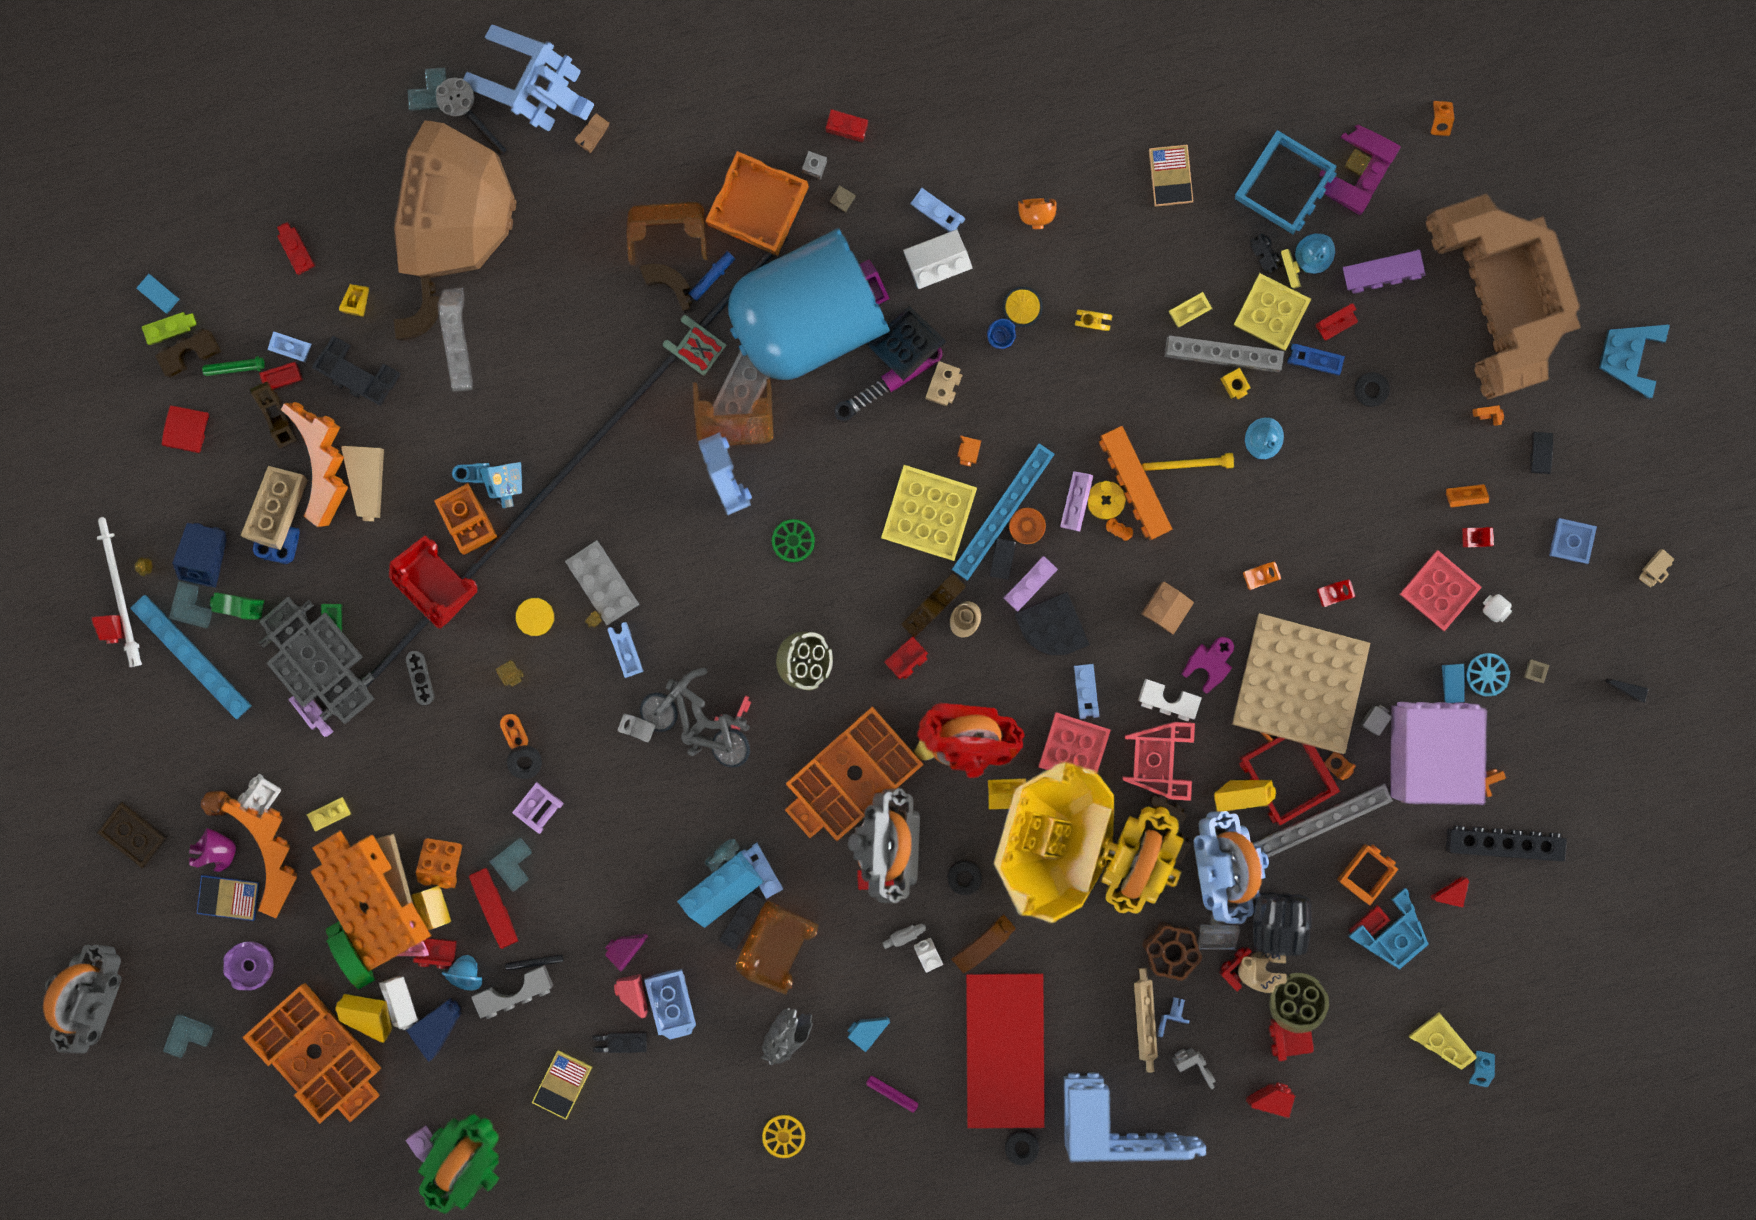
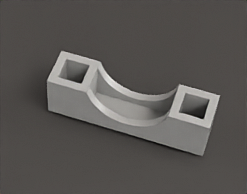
[471,965,554,1019]

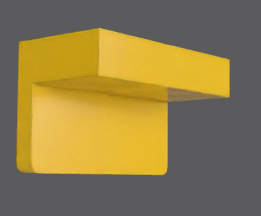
[988,779,1026,810]
[411,886,451,930]

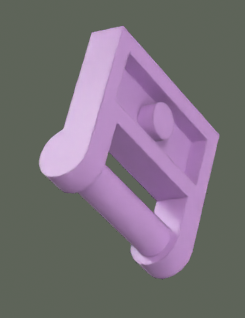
[512,782,564,834]

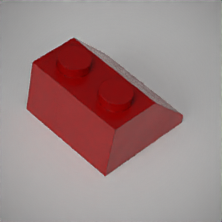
[1246,1082,1295,1118]

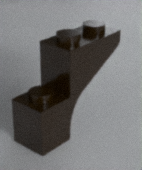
[901,573,966,638]
[1150,794,1192,864]

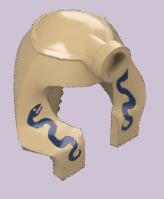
[1238,952,1287,993]

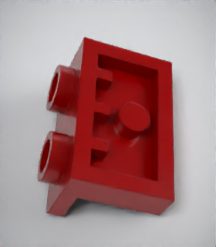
[1315,303,1358,341]
[885,636,928,679]
[413,938,457,969]

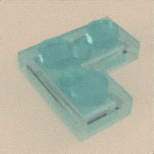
[408,68,446,110]
[169,581,212,628]
[490,838,532,892]
[163,1014,214,1058]

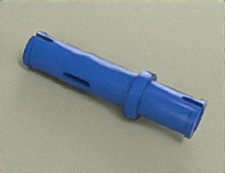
[688,251,736,301]

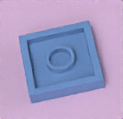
[1549,518,1597,564]

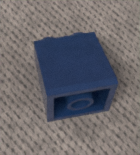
[172,523,227,588]
[406,998,462,1062]

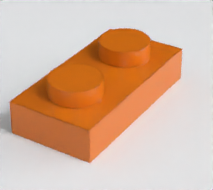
[1446,484,1489,507]

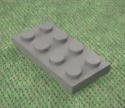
[565,540,640,625]

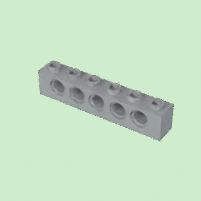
[1164,335,1284,372]

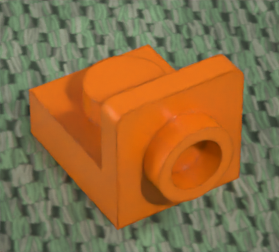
[1472,405,1504,426]

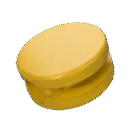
[1075,309,1112,331]

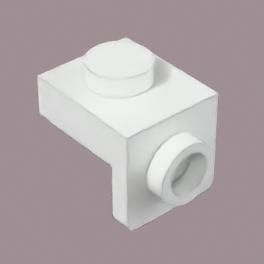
[914,938,943,973]

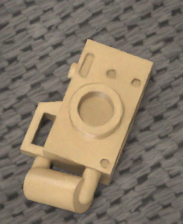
[1639,549,1675,587]

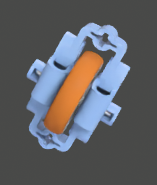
[1194,811,1269,924]

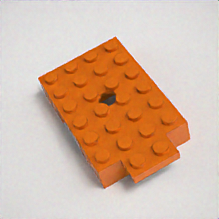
[785,706,924,841]
[310,831,431,971]
[242,983,381,1124]

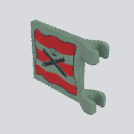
[663,315,726,376]

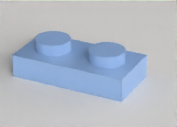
[267,331,312,362]

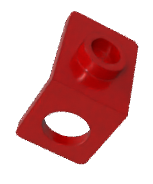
[1317,579,1355,607]

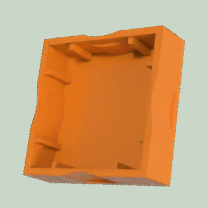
[706,151,809,256]

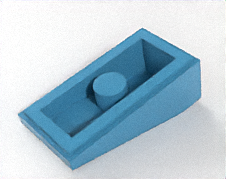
[1442,664,1465,703]

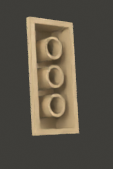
[371,833,413,907]

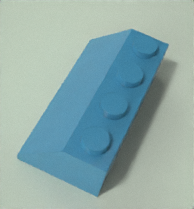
[677,851,764,928]

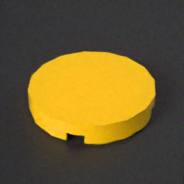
[516,598,554,636]

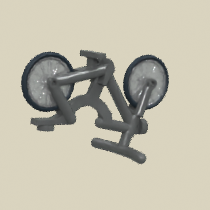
[640,667,750,768]

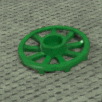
[772,519,815,562]

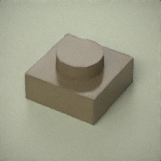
[829,185,856,213]
[1524,659,1549,683]

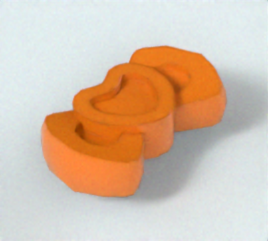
[1106,518,1133,541]

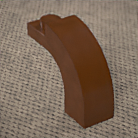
[952,914,1016,974]

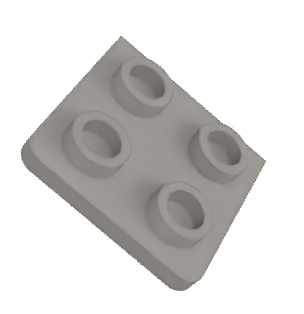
[1172,1048,1216,1090]

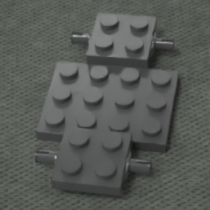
[259,597,374,724]

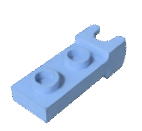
[608,622,644,678]

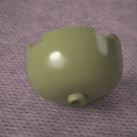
[776,631,833,690]
[1269,973,1329,1033]

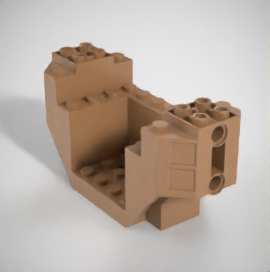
[1426,194,1580,400]

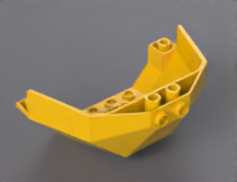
[994,762,1114,923]

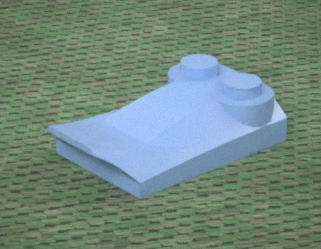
[644,969,696,1040]

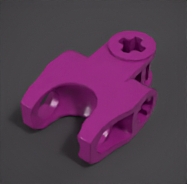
[1181,637,1234,694]

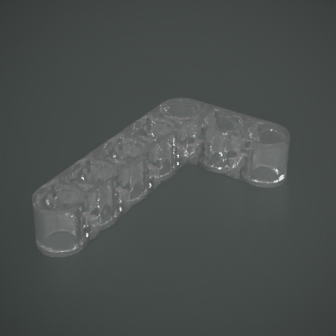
[438,288,473,392]

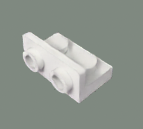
[237,774,281,815]

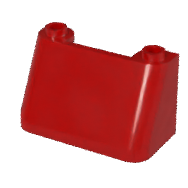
[389,536,478,629]

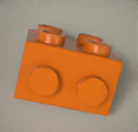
[416,838,462,889]

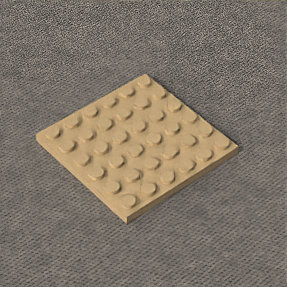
[1232,613,1370,754]

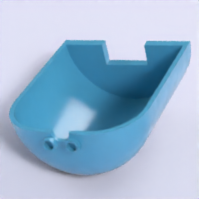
[728,228,890,380]

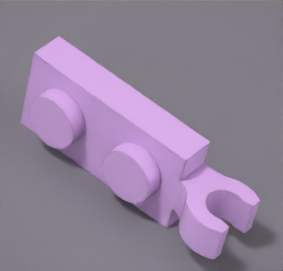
[289,696,333,737]

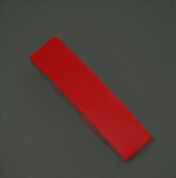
[469,868,518,949]

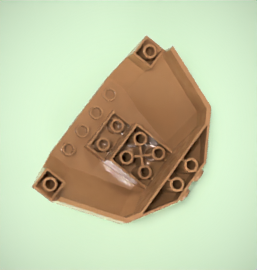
[395,120,516,278]

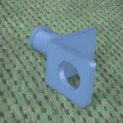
[1157,997,1189,1037]

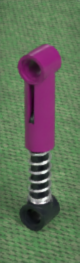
[835,348,942,422]

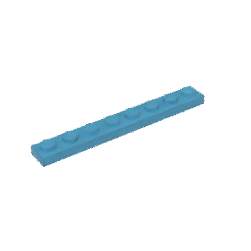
[952,444,1055,581]
[130,595,252,719]

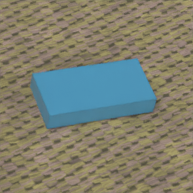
[137,274,179,314]

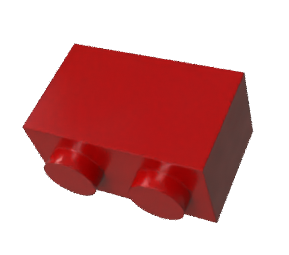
[826,110,868,143]

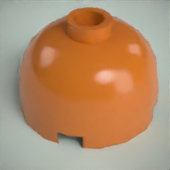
[1018,198,1056,229]

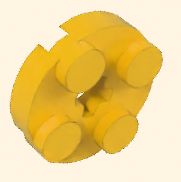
[1087,481,1126,519]

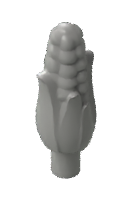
[882,924,926,949]

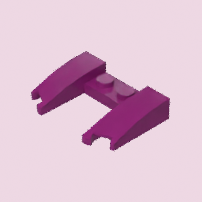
[1319,125,1401,215]

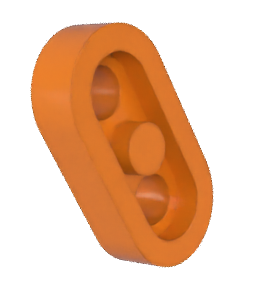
[500,714,528,749]

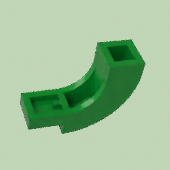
[325,922,375,990]

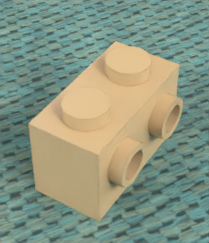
[925,361,962,407]

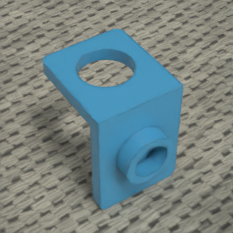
[1469,1051,1495,1087]

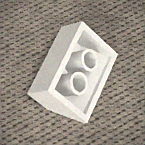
[903,229,972,289]

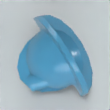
[1295,233,1335,274]
[1245,418,1284,459]
[442,955,482,990]

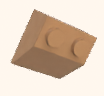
[1141,582,1194,635]

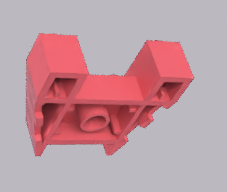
[1122,721,1195,801]

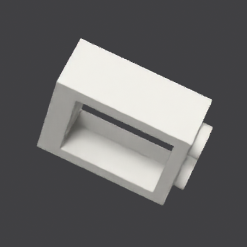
[379,976,418,1030]

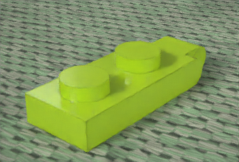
[142,312,197,345]

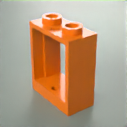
[1337,844,1399,905]

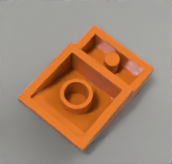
[434,483,498,555]

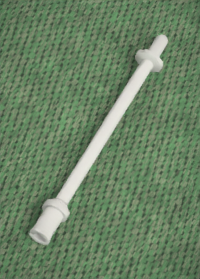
[97,517,142,667]

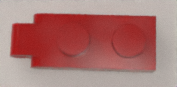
[277,222,315,275]

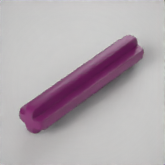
[866,1076,918,1112]

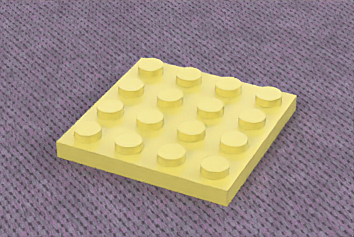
[881,465,977,561]

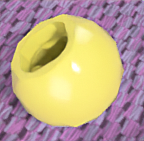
[914,740,934,761]

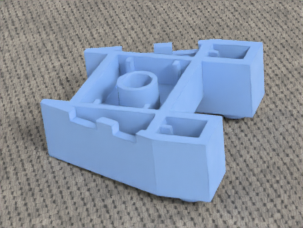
[698,432,752,515]

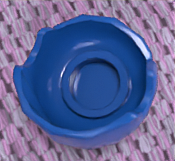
[987,319,1016,349]

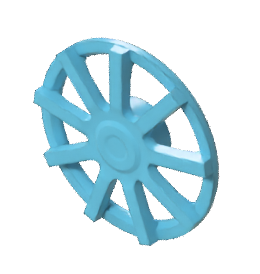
[1467,653,1510,696]

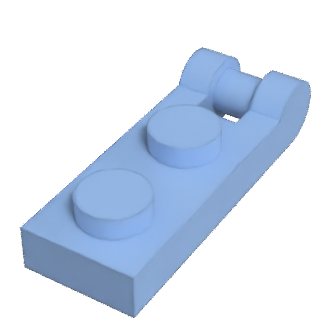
[911,188,965,232]
[1074,664,1099,719]
[741,843,783,899]

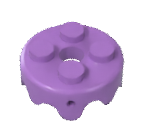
[223,941,274,990]

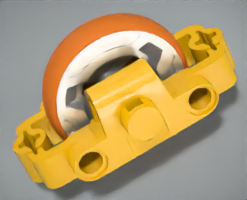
[1100,807,1183,913]

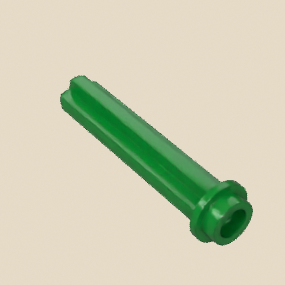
[202,356,265,376]

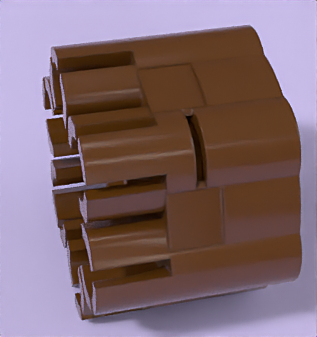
[1142,922,1202,981]

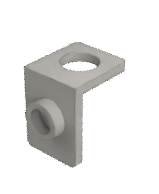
[617,714,655,742]

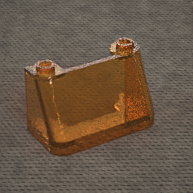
[736,901,819,995]

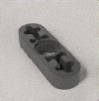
[406,651,434,705]

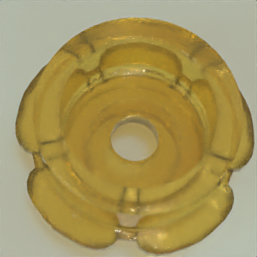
[135,557,152,576]
[585,611,602,628]

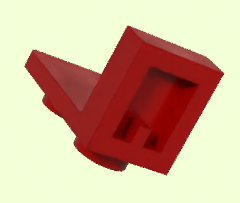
[1219,947,1252,991]

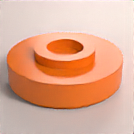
[1009,508,1046,544]

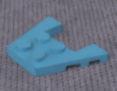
[1599,325,1670,399]
[1348,888,1429,969]

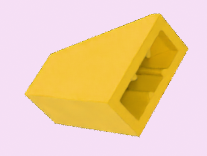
[1214,780,1276,812]
[336,994,392,1043]

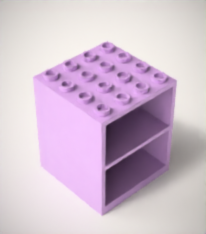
[1390,702,1486,804]

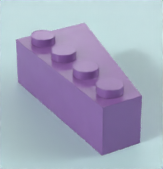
[1343,250,1426,294]

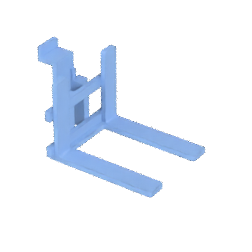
[463,25,594,131]

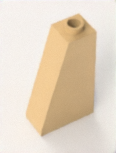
[342,446,384,521]

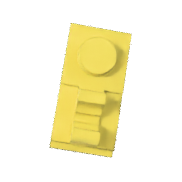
[307,797,351,832]

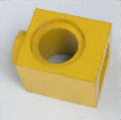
[1221,368,1251,399]

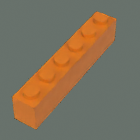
[1099,426,1173,540]

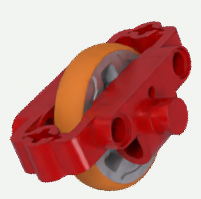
[917,703,1025,778]

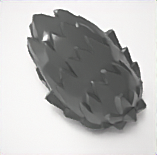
[761,1008,813,1065]

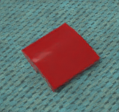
[162,405,209,453]

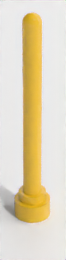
[1142,453,1234,471]

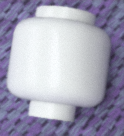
[1483,594,1512,622]

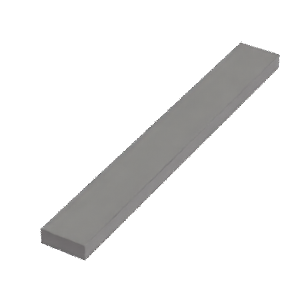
[1252,783,1393,857]

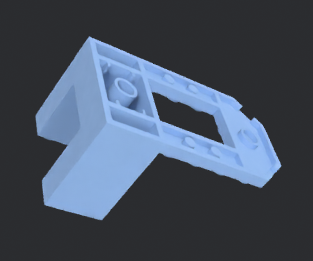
[1064,1072,1206,1161]

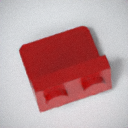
[1269,1019,1314,1061]

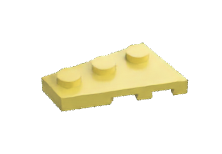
[1409,1012,1477,1070]

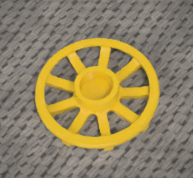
[762,1115,805,1158]

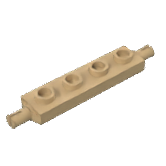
[1134,968,1158,1073]

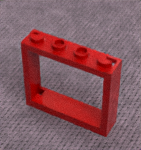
[1239,736,1340,825]

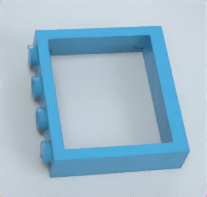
[1235,130,1337,234]

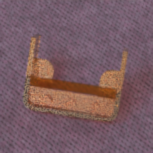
[627,202,708,265]
[693,379,774,445]

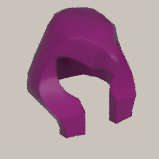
[189,828,236,872]

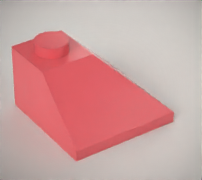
[614,974,649,1018]

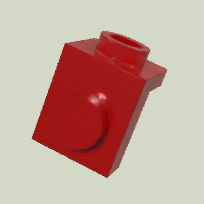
[1462,527,1494,547]

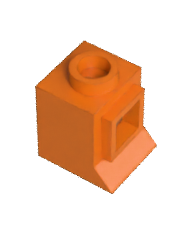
[957,436,981,467]

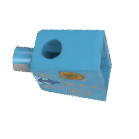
[480,462,522,508]

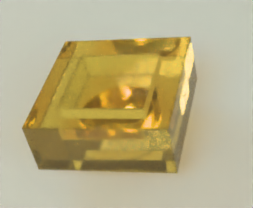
[1344,149,1372,176]

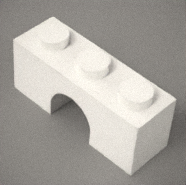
[1138,679,1201,722]

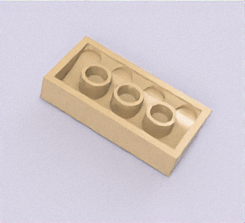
[241,466,308,550]

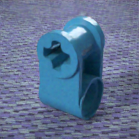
[452,463,490,483]

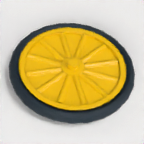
[1002,287,1043,327]

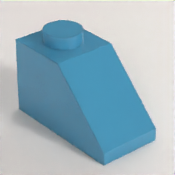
[847,1017,890,1052]

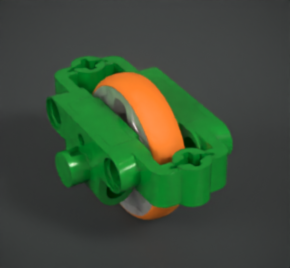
[418,1114,499,1214]

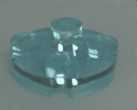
[704,838,740,872]

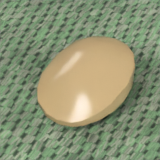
[950,601,981,637]

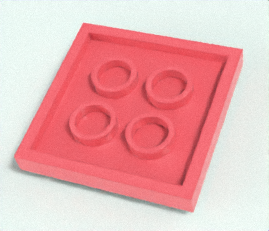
[1400,550,1482,631]
[1038,712,1111,773]

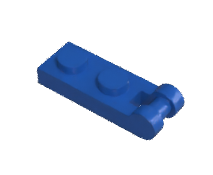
[1287,344,1345,376]

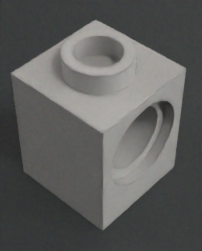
[802,151,827,179]
[1360,705,1392,736]

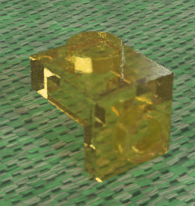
[496,660,524,687]

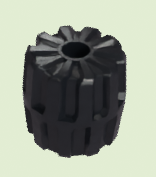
[1253,892,1312,956]

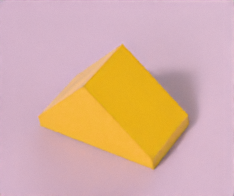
[339,284,369,317]

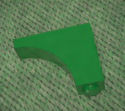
[210,592,265,619]

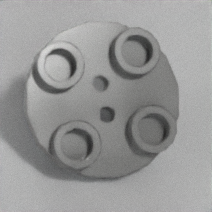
[436,78,474,117]

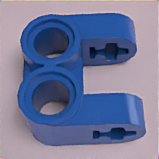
[253,527,300,564]

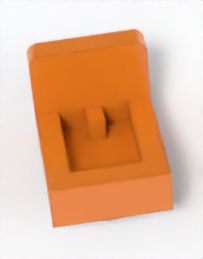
[1485,768,1506,797]

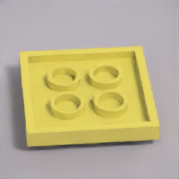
[1233,273,1311,351]

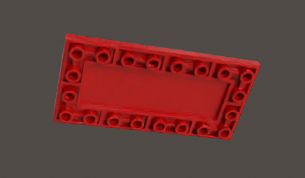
[966,973,1044,1128]

